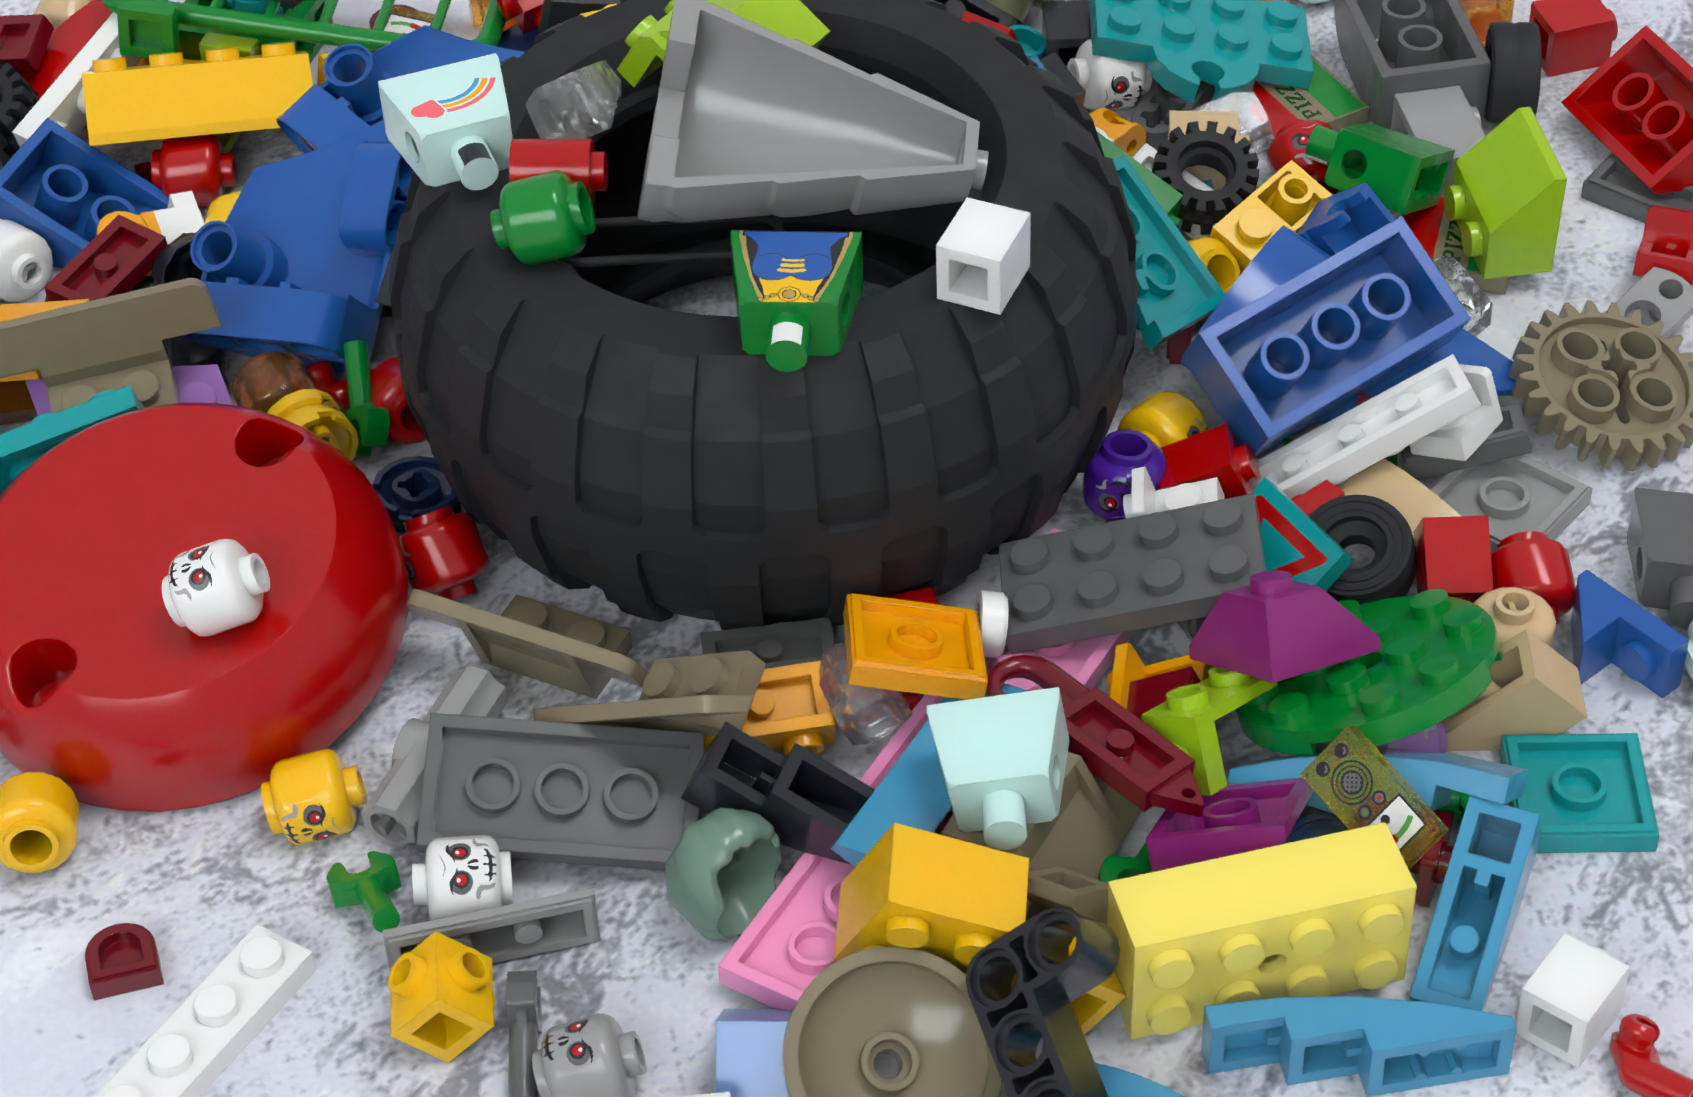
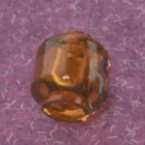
[232,351,316,413]

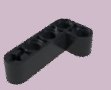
[966,908,1120,1097]

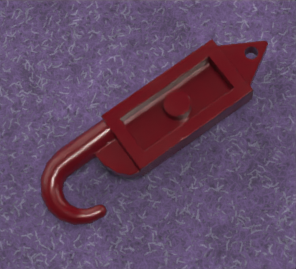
[986,655,1204,817]

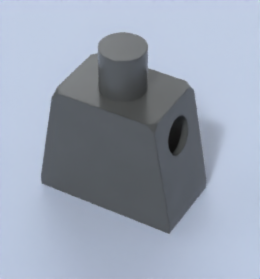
[1627,487,1693,630]

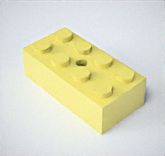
[1107,822,1417,1040]

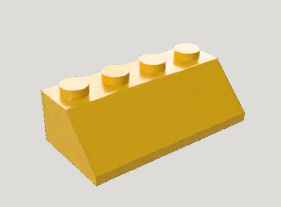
[82,42,313,146]

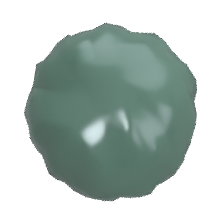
[665,808,782,942]

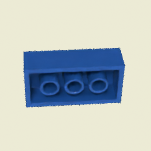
[1181,216,1471,457]

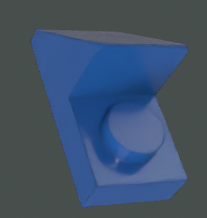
[1571,570,1689,699]

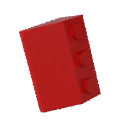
[1561,25,1693,195]

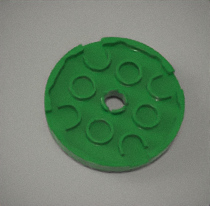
[1235,589,1503,755]

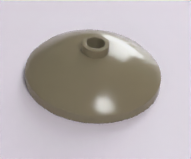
[782,946,1003,1097]

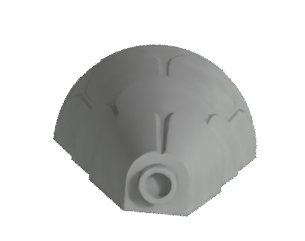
[638,0,989,223]

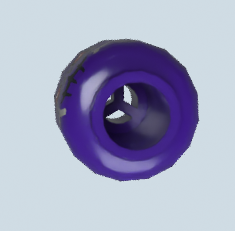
[1082,430,1167,521]

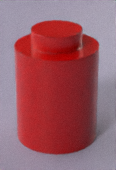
[509,138,608,205]

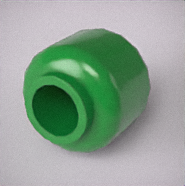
[490,170,595,266]

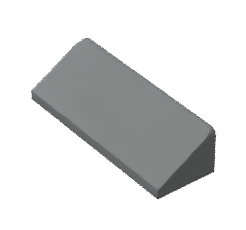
[382,887,601,972]

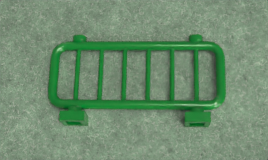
[101,0,506,58]

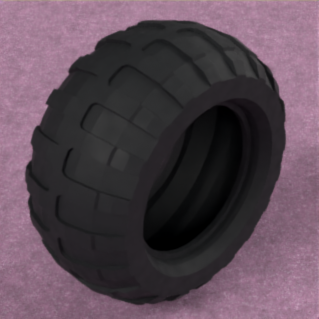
[388,0,1138,630]

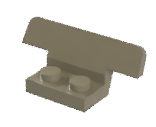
[0,278,221,412]
[406,589,648,699]
[533,650,766,736]
[941,752,1142,921]

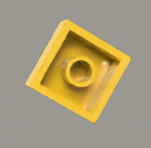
[834,823,1029,975]

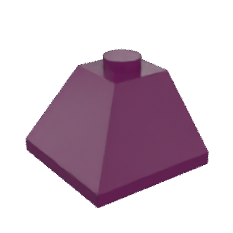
[1189,570,1381,683]
[1145,777,1314,872]

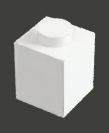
[936,197,1031,315]
[1515,933,1630,1068]

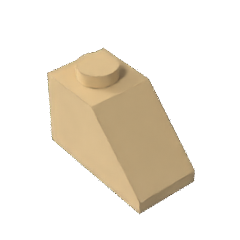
[1442,629,1587,751]

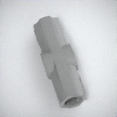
[361,664,508,850]

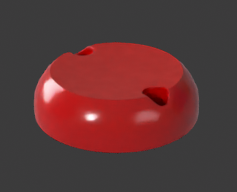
[0,402,409,812]

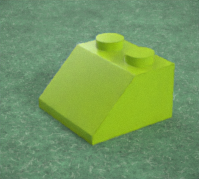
[1444,107,1567,280]

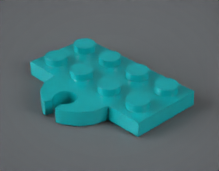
[1089,0,1314,106]

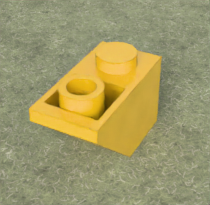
[1209,160,1332,274]

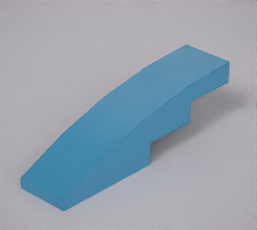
[1227,748,1528,820]
[1201,996,1516,1097]

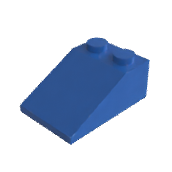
[0,117,169,269]

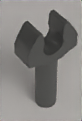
[505,970,542,1097]

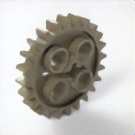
[1508,300,1693,471]

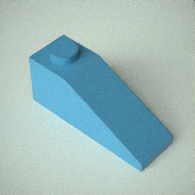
[1409,795,1542,1011]

